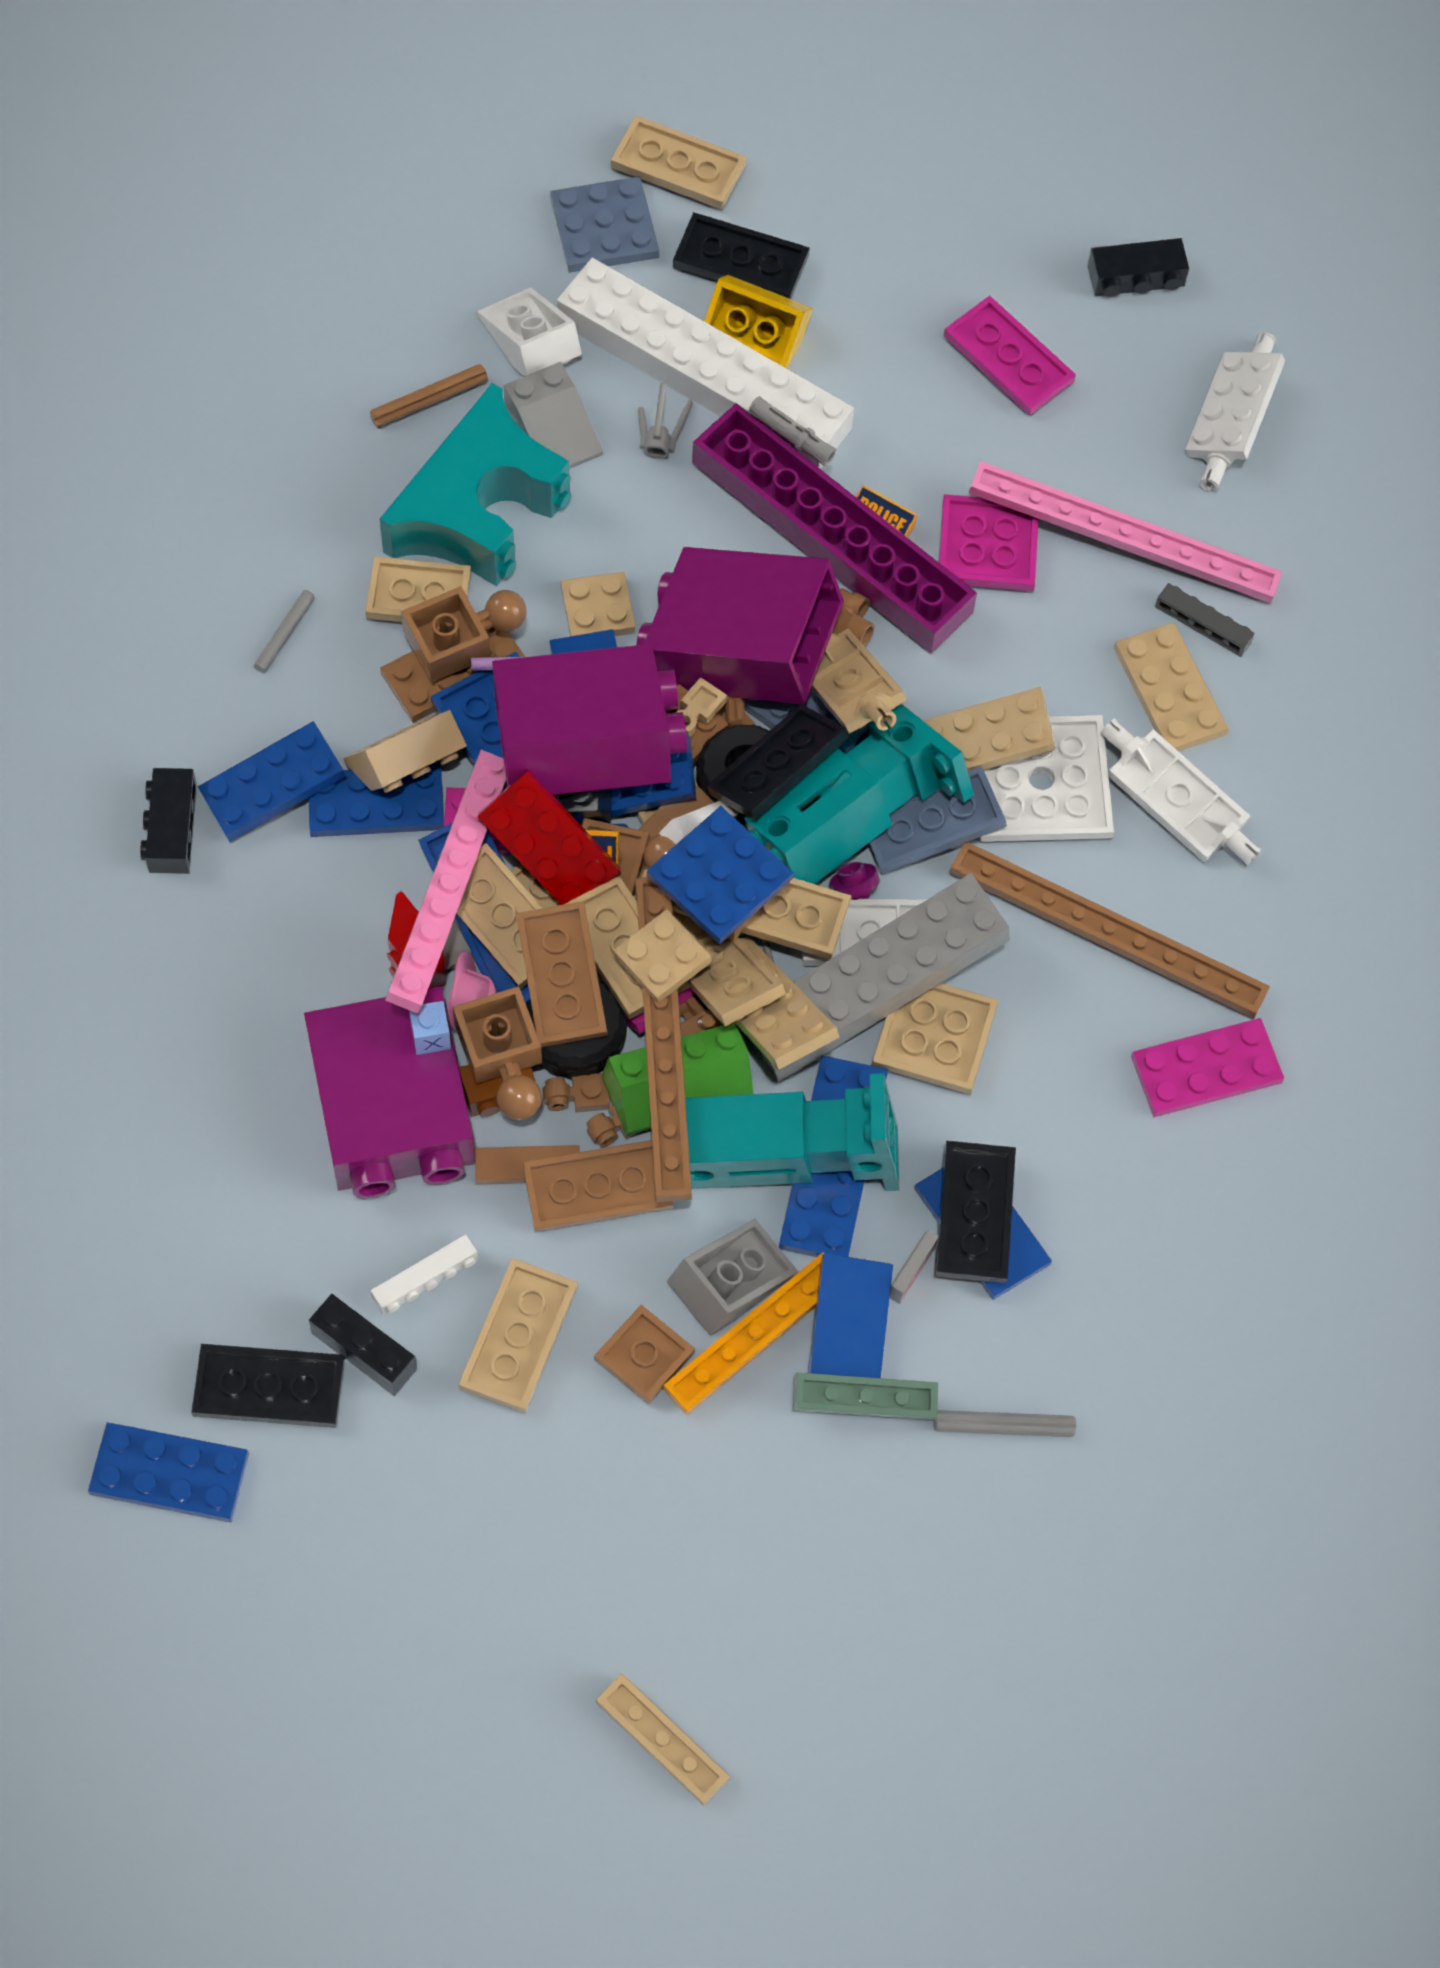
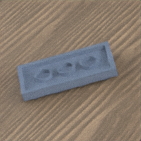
[869,766,1007,875]

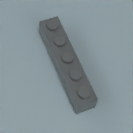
[1155,583,1255,657]

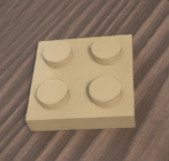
[561,571,635,636]
[613,909,712,1003]

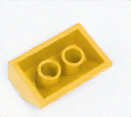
[704,275,813,369]

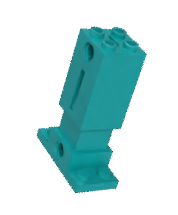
[744,704,974,884]
[686,1073,900,1191]

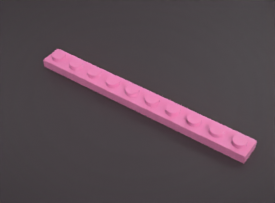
[969,461,1282,604]
[385,749,506,1013]

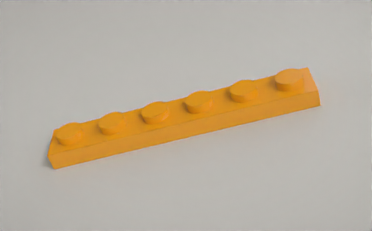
[663,1252,824,1415]

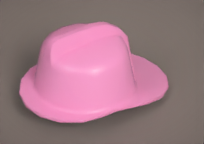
[448,951,496,1031]

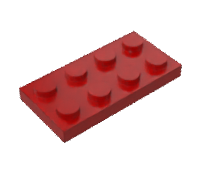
[477,769,621,905]

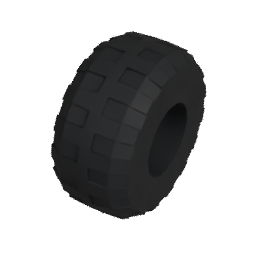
[696,724,770,825]
[527,980,627,1079]

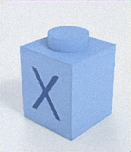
[409,1001,451,1055]

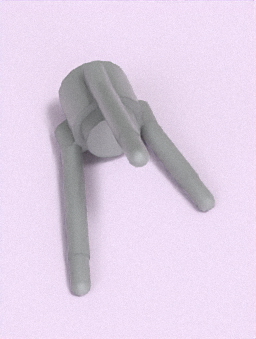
[638,382,693,459]

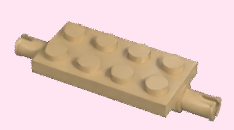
[811,628,907,734]

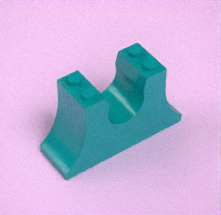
[379,383,571,587]

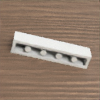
[659,801,739,844]
[371,1234,478,1315]

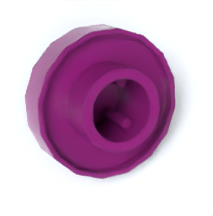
[830,862,880,900]

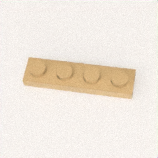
[596,1673,730,1806]

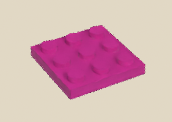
[939,494,1038,592]

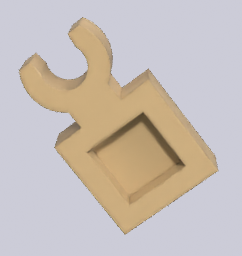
[675,677,727,737]

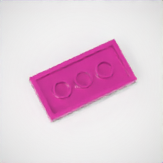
[944,295,1076,416]
[1131,1018,1284,1118]

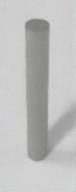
[253,590,315,673]

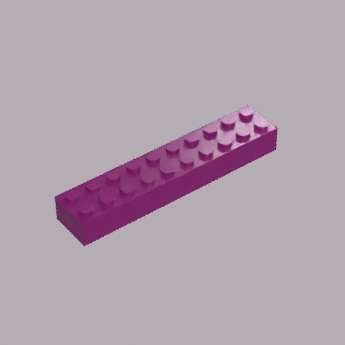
[692,403,977,653]

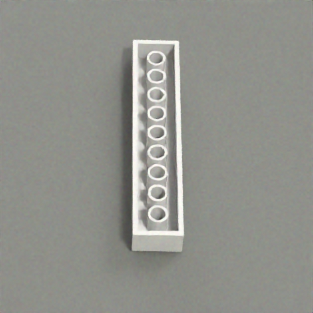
[557,258,854,469]

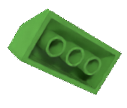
[602,1022,754,1136]

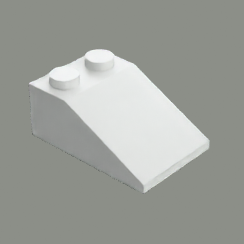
[477,287,582,376]

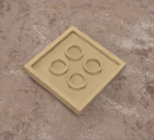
[872,983,998,1095]

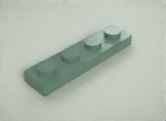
[793,1372,938,1420]

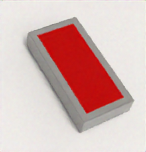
[890,1230,939,1304]

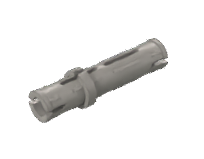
[748,396,836,466]

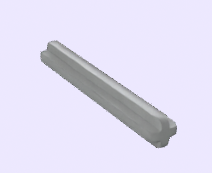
[934,1410,1077,1437]

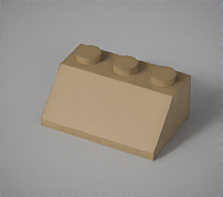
[343,710,467,793]

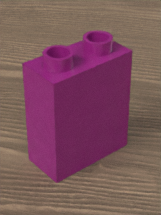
[636,547,844,704]
[492,644,687,795]
[304,986,475,1198]

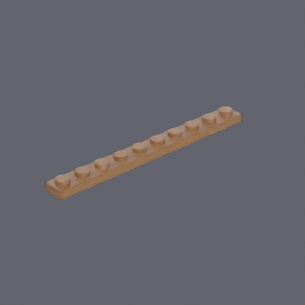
[950,842,1270,1019]
[636,877,692,1202]

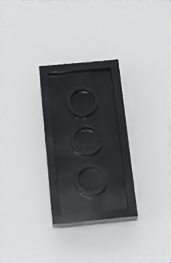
[673,212,810,299]
[707,704,849,821]
[936,1140,1016,1283]
[191,1344,345,1428]

